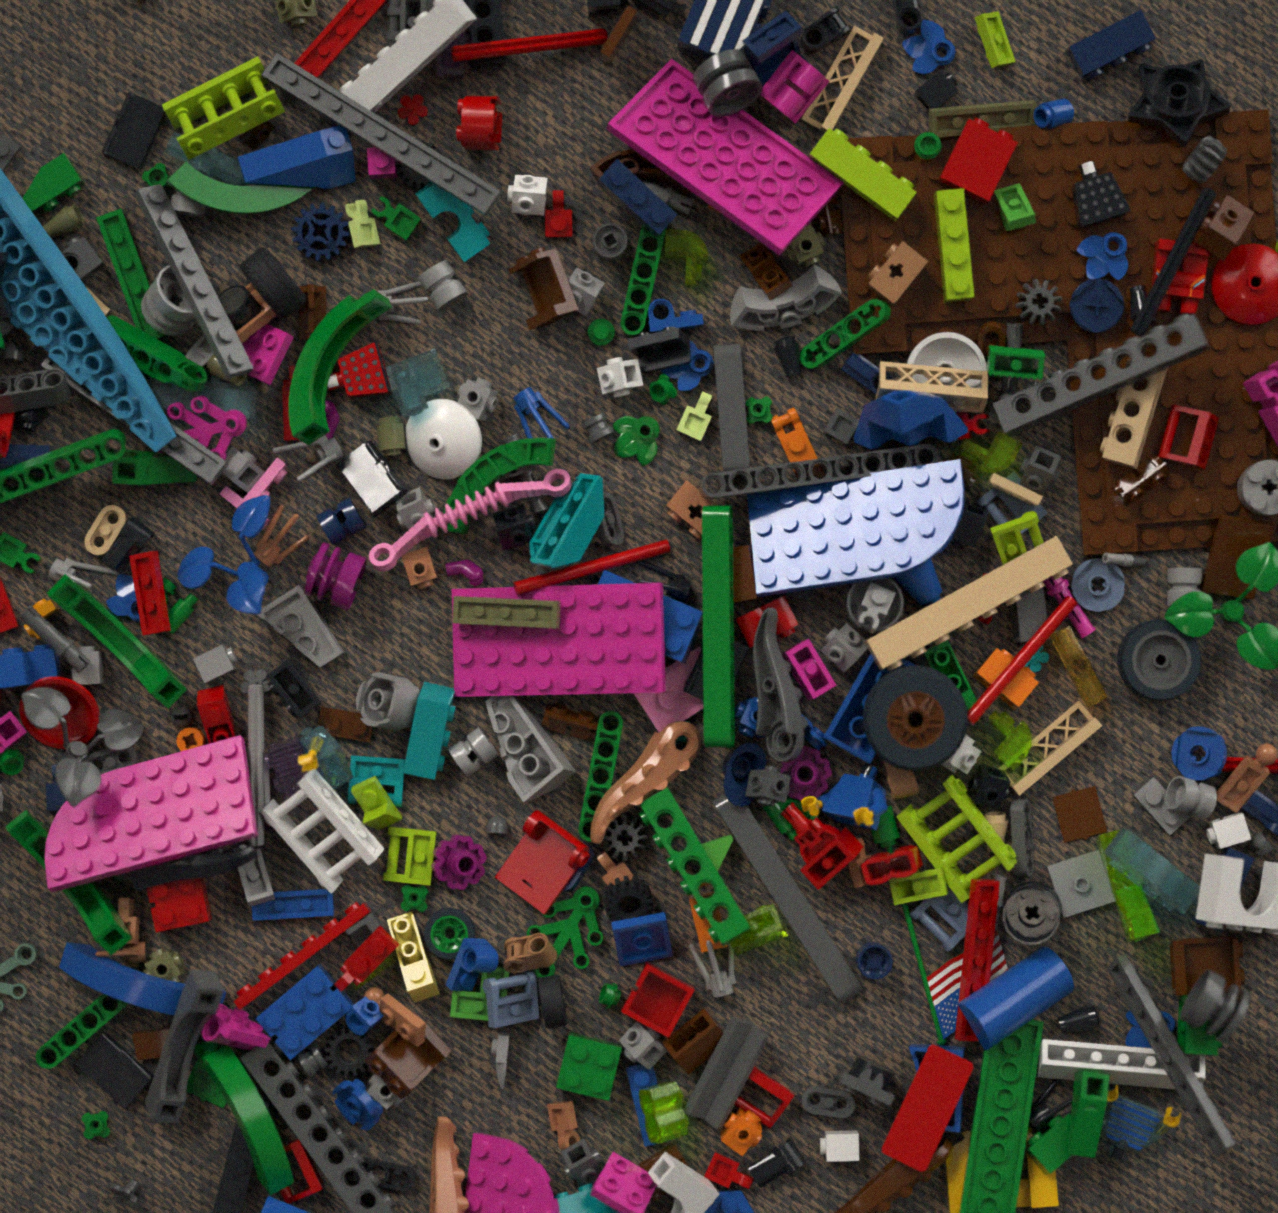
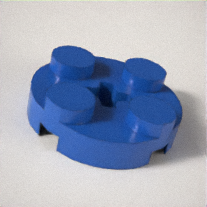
[1172,726,1227,781]
[333,1079,383,1130]

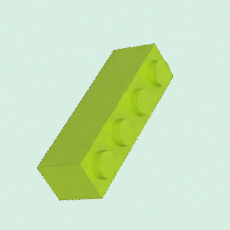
[809,128,917,222]
[934,188,974,303]

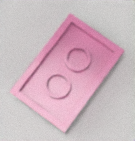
[634,646,704,732]

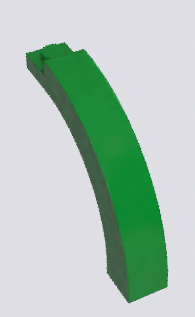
[288,289,392,445]
[47,574,187,709]
[6,809,132,956]
[194,1040,294,1195]

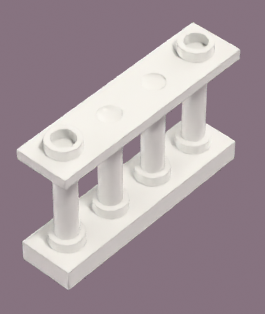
[260,769,384,893]

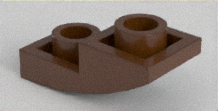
[739,242,793,300]
[132,1025,171,1060]

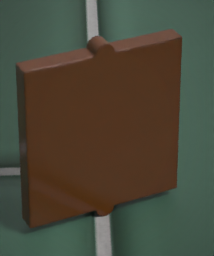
[1052,786,1107,843]

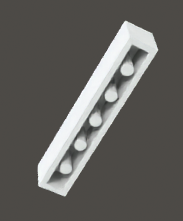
[339,0,477,113]
[1038,1039,1205,1089]

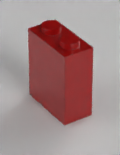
[938,118,1018,204]

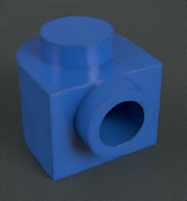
[345,996,384,1035]

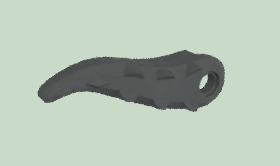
[753,608,808,762]

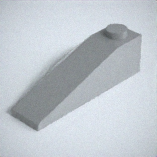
[485,696,576,803]

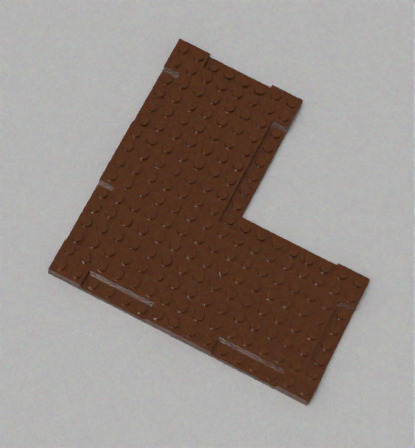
[840,109,1278,555]

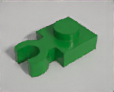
[371,196,422,242]
[0,531,42,574]

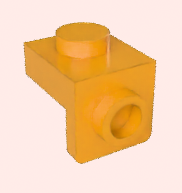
[24,598,60,640]

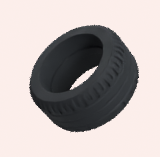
[240,247,306,319]

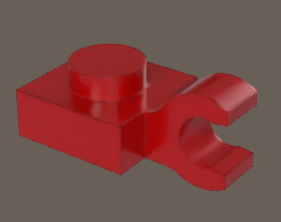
[545,190,572,238]
[704,1151,753,1189]

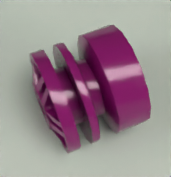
[304,542,368,611]

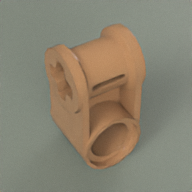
[883,760,919,801]
[503,933,557,973]

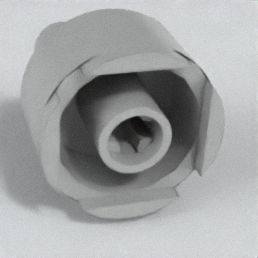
[1237,460,1278,516]
[356,672,420,731]

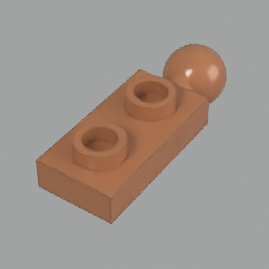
[1216,744,1278,813]
[363,987,426,1047]

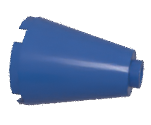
[891,559,942,606]

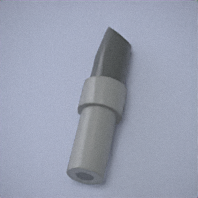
[1102,553,1147,567]

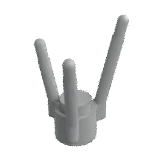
[378,281,428,325]
[272,435,343,482]
[48,558,120,589]
[689,940,736,997]

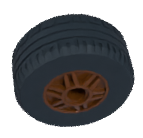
[863,665,968,771]

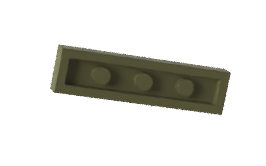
[929,100,1036,137]
[452,596,561,628]

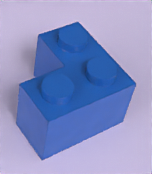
[0,644,61,688]

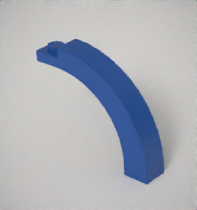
[59,942,226,1015]

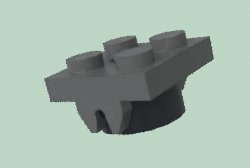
[837,1056,894,1107]

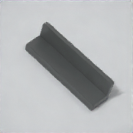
[683,1016,769,1130]

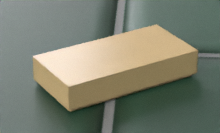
[987,473,1043,507]

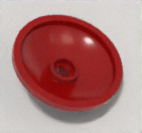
[1211,244,1278,325]
[19,676,100,749]

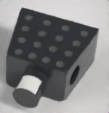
[1072,161,1131,230]

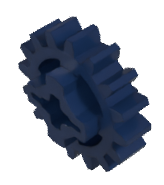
[291,202,350,262]

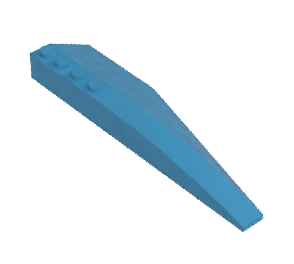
[0,168,177,452]

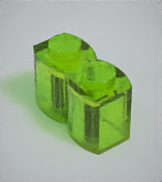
[639,1081,689,1143]

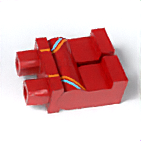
[1152,238,1210,316]

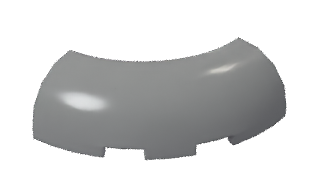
[730,264,842,331]

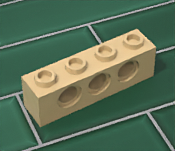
[1100,356,1168,470]

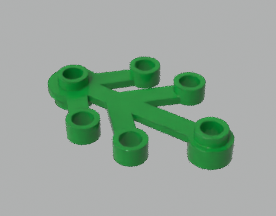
[527,886,603,978]

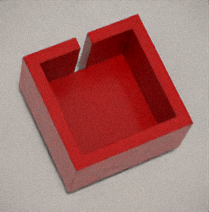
[146,878,212,932]
[621,961,695,1038]

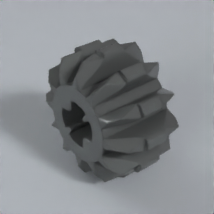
[1182,136,1227,184]
[1015,279,1062,326]
[603,815,648,861]

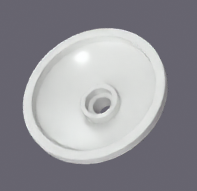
[907,332,987,412]
[405,399,482,479]

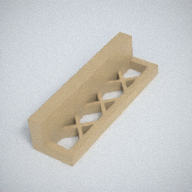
[801,25,884,133]
[876,361,988,413]
[998,701,1102,796]

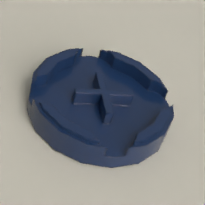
[1069,279,1124,333]

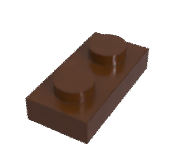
[317,707,373,742]

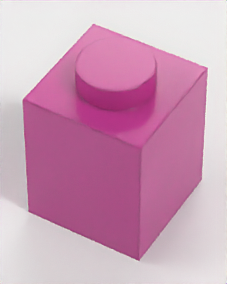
[367,147,398,179]

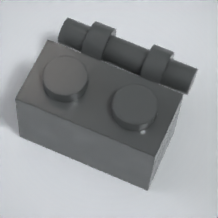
[386,0,435,47]

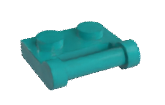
[348,755,406,808]

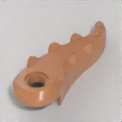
[590,721,701,844]
[429,1116,469,1213]

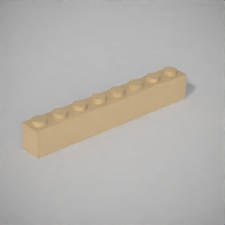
[865,536,1073,671]

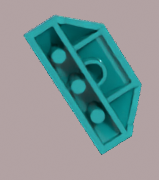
[529,473,605,568]

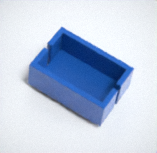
[255,964,354,1060]

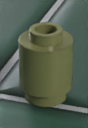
[377,416,406,456]

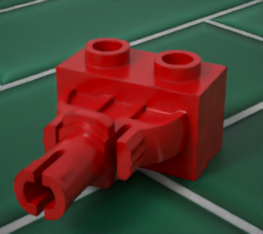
[780,802,864,890]

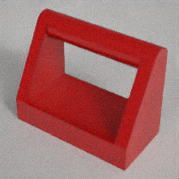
[1158,405,1219,470]
[734,1067,795,1129]
[279,1139,325,1204]

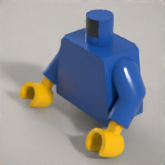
[801,764,888,831]

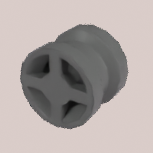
[581,412,614,443]
[297,1043,329,1078]

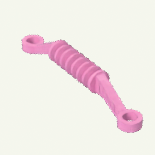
[369,469,572,572]

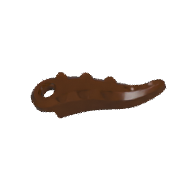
[835,1137,952,1213]

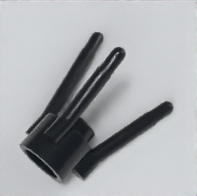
[636,560,691,602]
[1029,1079,1072,1131]

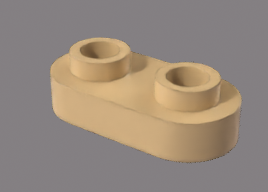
[84,505,127,555]

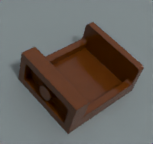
[508,247,578,331]
[1169,936,1245,995]
[364,1012,452,1100]

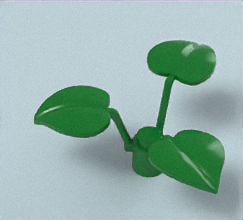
[1164,543,1278,670]

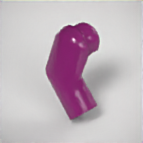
[325,400,340,440]
[445,560,484,586]

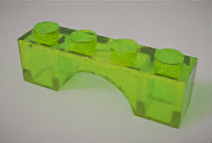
[1096,828,1157,943]

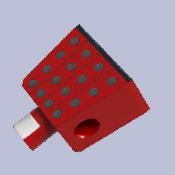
[328,342,392,398]

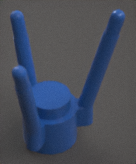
[513,387,570,438]

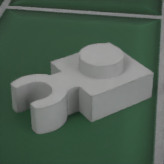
[857,582,896,633]

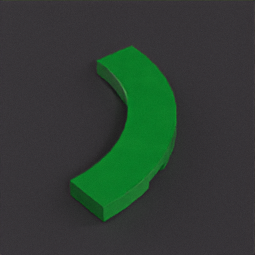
[166,162,314,214]
[439,437,556,534]

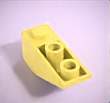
[387,911,440,1003]

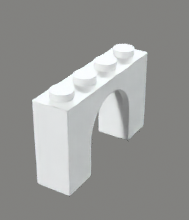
[1196,854,1278,935]
[648,1152,719,1213]

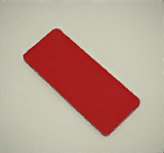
[882,1045,974,1172]

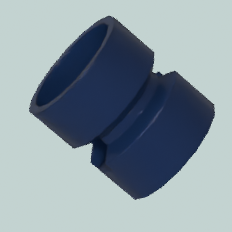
[316,497,366,546]
[855,941,893,980]

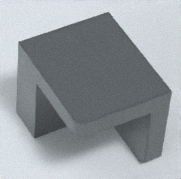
[345,912,385,948]

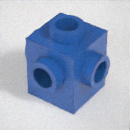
[735,697,765,739]

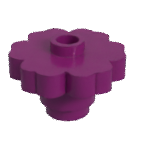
[780,746,832,801]
[431,834,487,890]

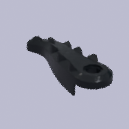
[111,844,257,890]

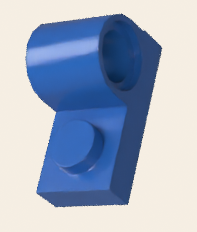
[648,299,704,334]
[445,938,498,991]

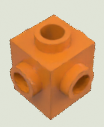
[720,1108,762,1156]

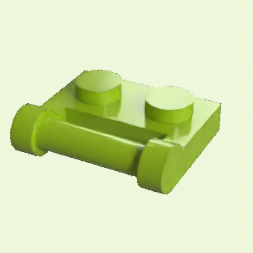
[990,511,1044,565]
[383,826,437,886]

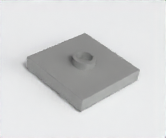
[1047,850,1115,918]

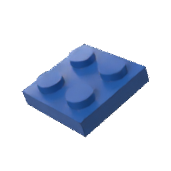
[611,912,673,966]

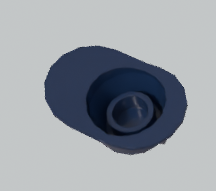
[722,743,766,807]

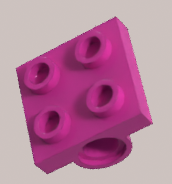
[760,50,829,124]
[241,324,294,385]
[201,1003,270,1050]
[590,1152,657,1213]

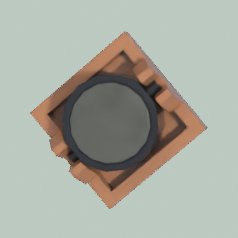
[218,283,276,343]

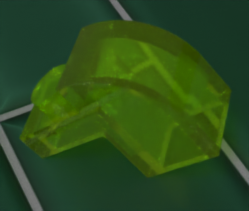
[665,229,708,287]
[958,431,1023,474]
[988,710,1032,773]

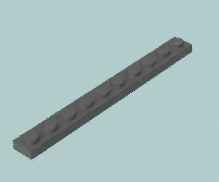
[262,53,501,216]

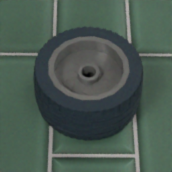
[1117,619,1201,701]

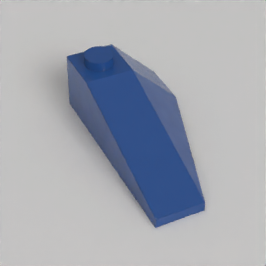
[237,125,356,189]

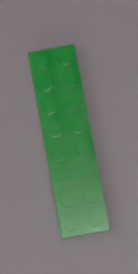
[959,1020,1044,1213]

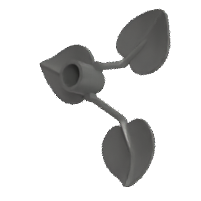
[21,687,144,807]

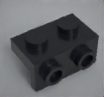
[627,327,691,374]

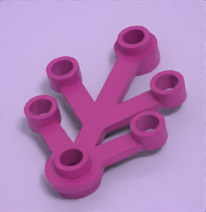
[158,395,247,471]

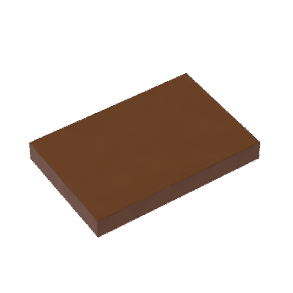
[1200,514,1275,600]

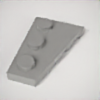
[257,584,344,667]

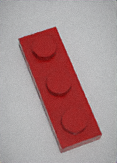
[129,551,171,636]

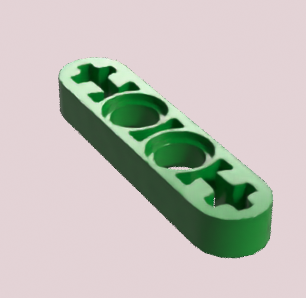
[800,299,891,369]

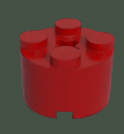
[456,96,502,151]

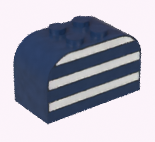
[677,0,772,61]

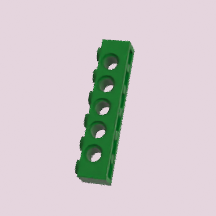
[639,787,751,947]

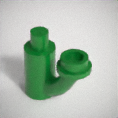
[163,577,199,634]
[763,797,821,841]

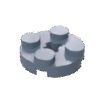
[1070,558,1125,612]

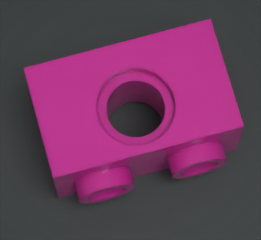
[781,639,836,700]

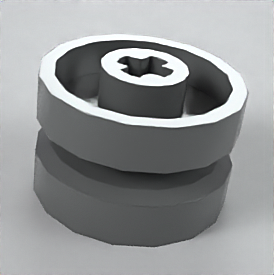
[693,49,763,117]

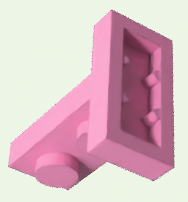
[220,457,288,529]

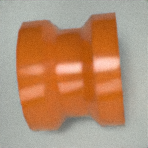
[176,727,206,751]

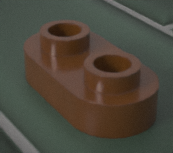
[978,321,1005,366]

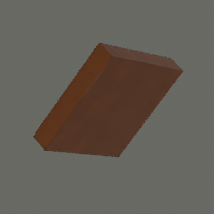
[601,6,637,66]

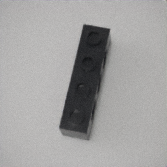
[463,0,507,68]

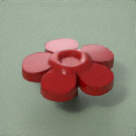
[398,94,428,125]

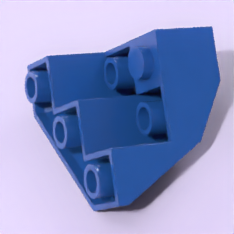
[854,390,968,449]

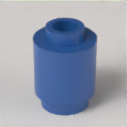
[1033,98,1074,130]

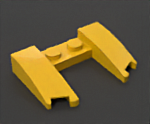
[945,1126,1059,1213]

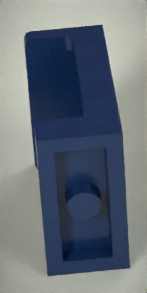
[742,11,809,86]

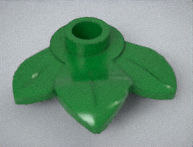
[612,416,660,466]

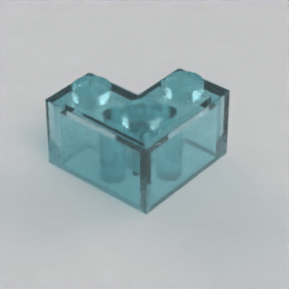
[385,348,450,418]

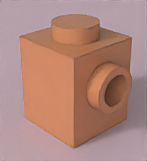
[402,547,438,589]

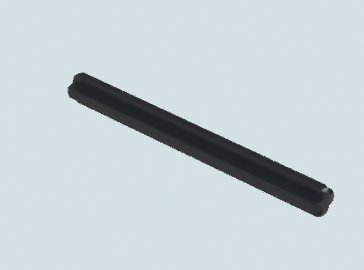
[1131,187,1216,337]

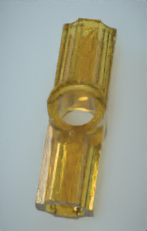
[1049,625,1107,708]

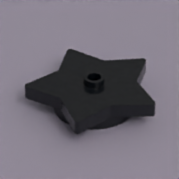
[1128,59,1231,147]

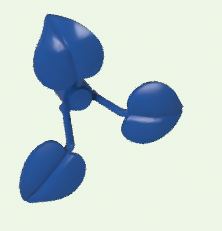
[177,495,271,614]

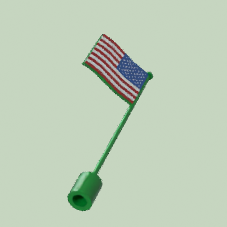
[870,805,1008,1046]

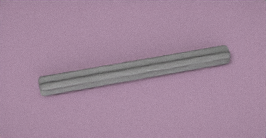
[248,684,264,846]

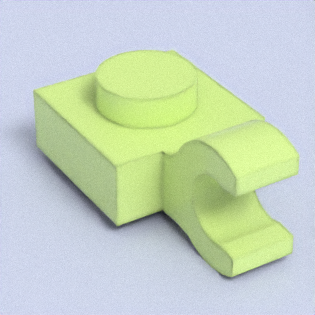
[345,200,380,248]
[676,391,712,441]

